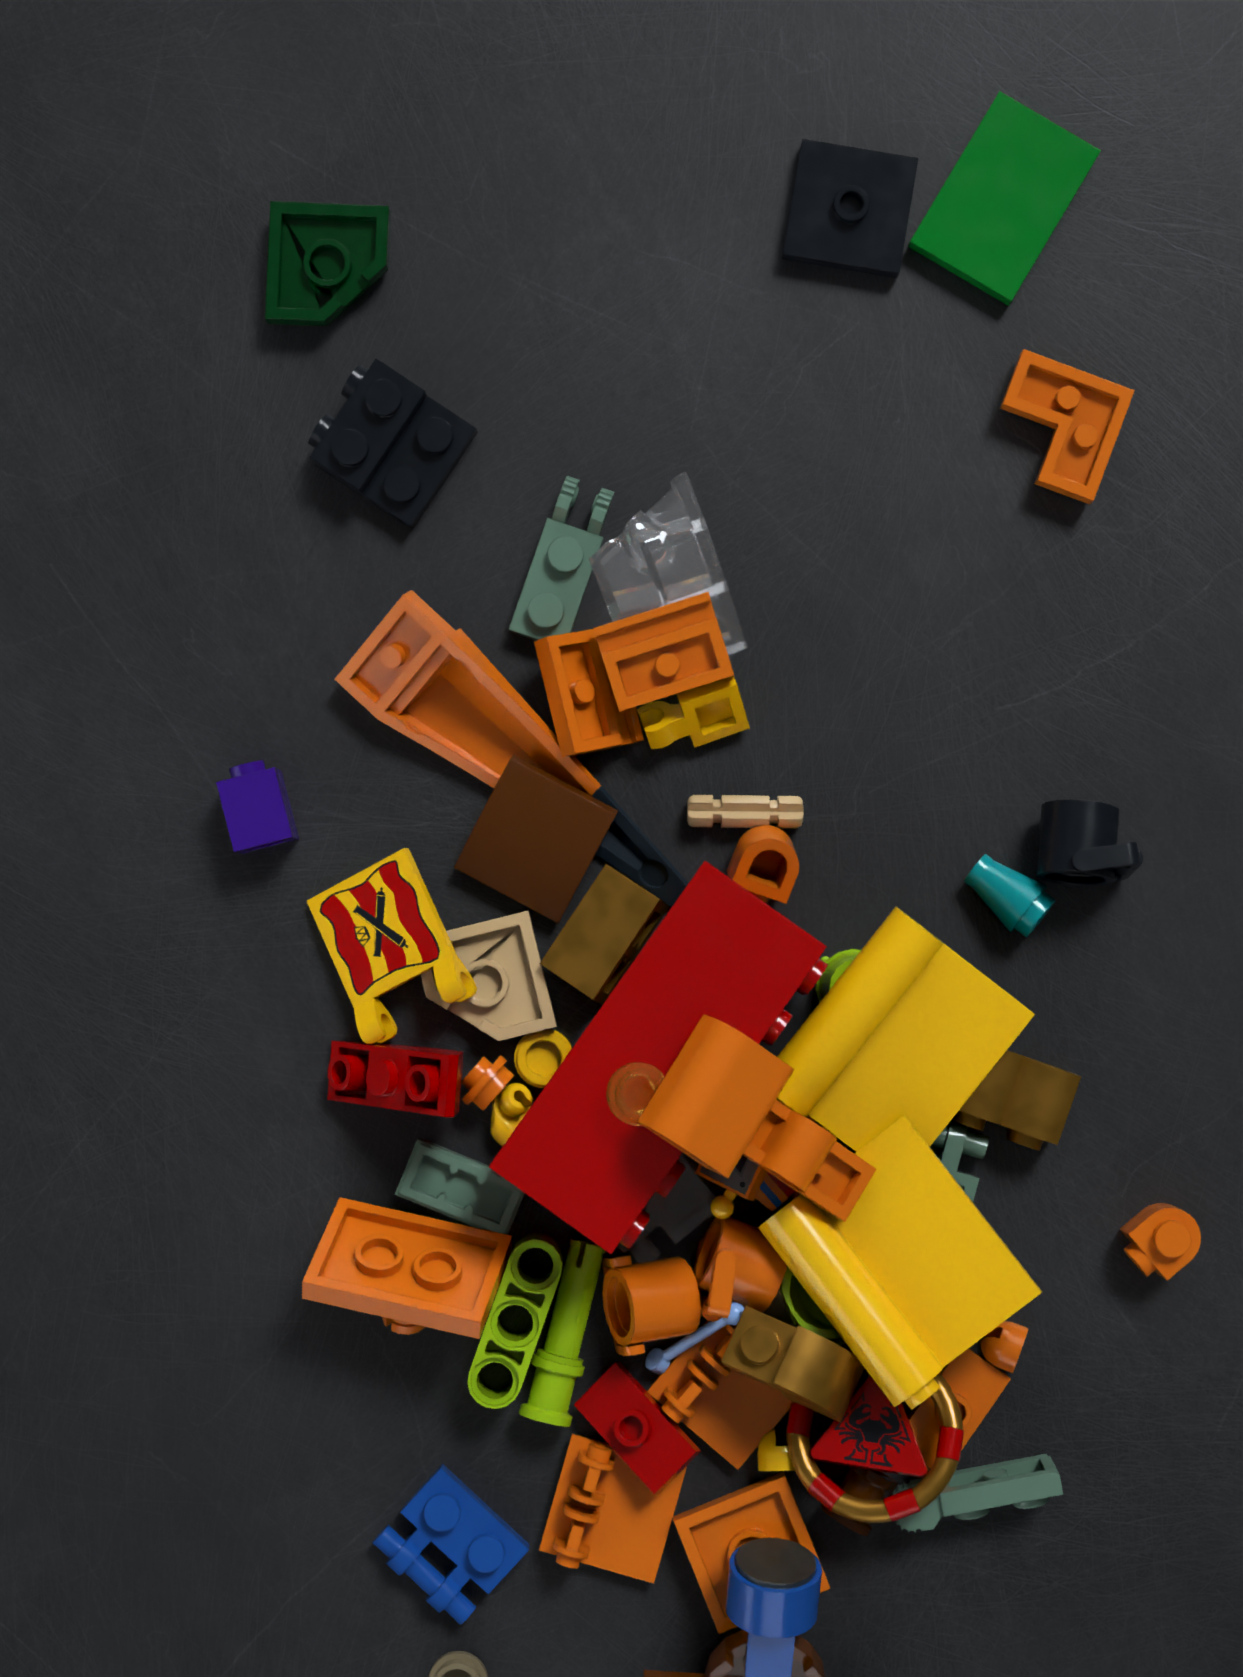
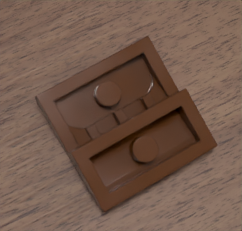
[454,755,619,924]

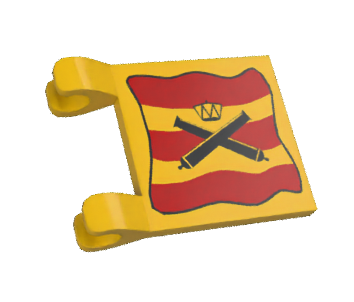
[307,848,477,1044]

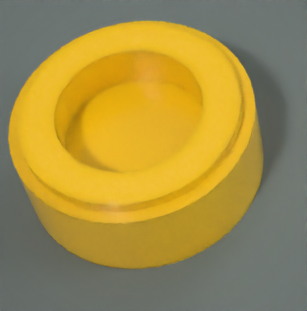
[514,1028,572,1088]

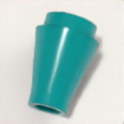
[964,854,1056,938]

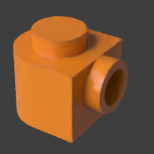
[726,825,799,904]
[1120,1203,1201,1281]

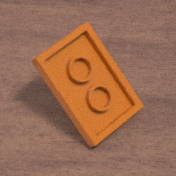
[302,1197,512,1339]

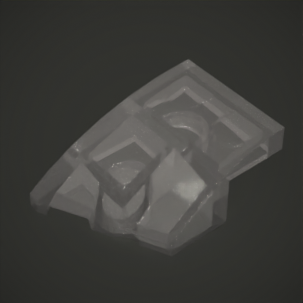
[589,472,748,655]

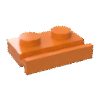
[593,592,734,712]
[534,629,644,758]

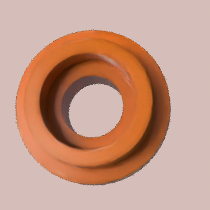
[461,1055,514,1111]

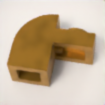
[721,1306,864,1423]

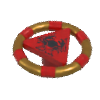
[786,1348,964,1523]

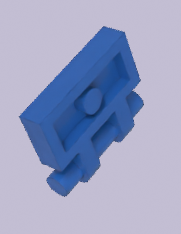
[372,1463,530,1625]

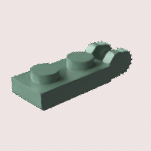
[509,476,615,641]
[889,1453,1063,1533]

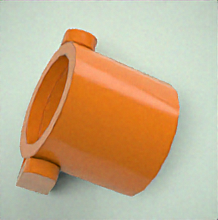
[693,1217,787,1321]
[602,1255,701,1356]

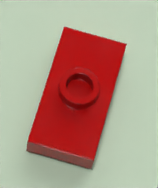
[574,1362,701,1494]

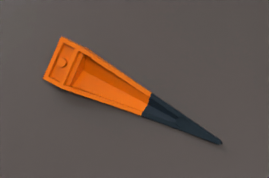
[334,590,688,907]

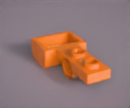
[637,1014,876,1222]

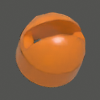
[980,1321,1029,1373]

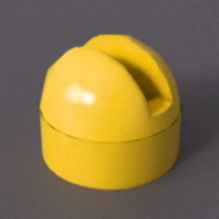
[757,1429,795,1471]

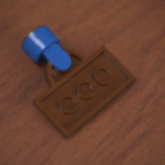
[643,1538,825,1677]

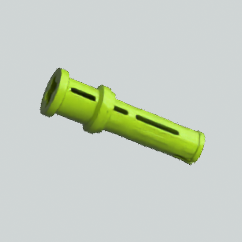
[518,1238,606,1427]

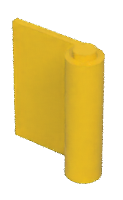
[776,907,1035,1152]
[758,1115,1042,1410]

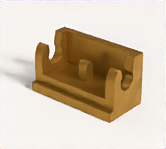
[540,864,669,1005]

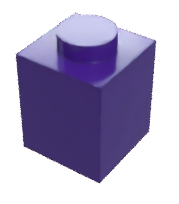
[216,760,299,854]

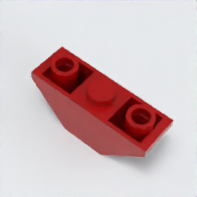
[327,1040,464,1117]

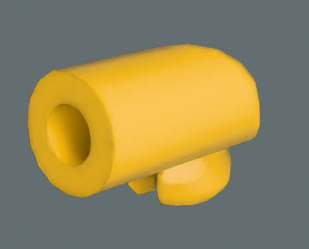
[490,1083,533,1147]

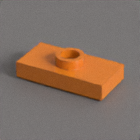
[908,1348,1011,1469]

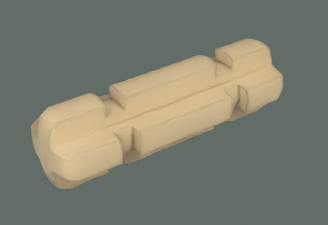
[687,795,804,829]

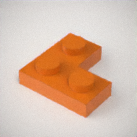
[999,349,1135,505]

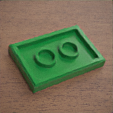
[908,91,1101,306]

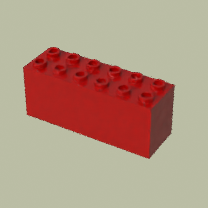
[489,861,828,1254]

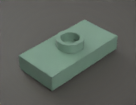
[395,1137,525,1235]

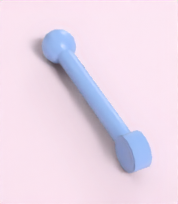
[645,1301,744,1375]

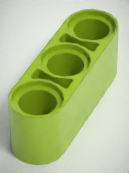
[467,1233,564,1409]

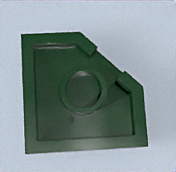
[265,201,391,326]

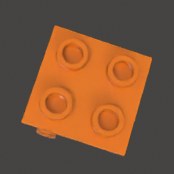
[647,1320,793,1470]
[539,1433,687,1584]

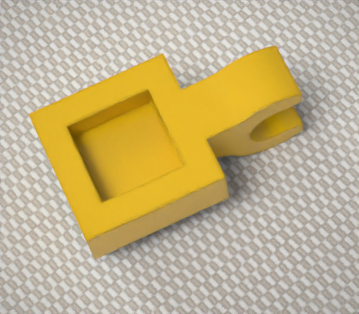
[637,676,750,749]

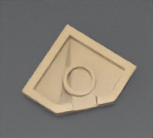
[421,911,557,1041]

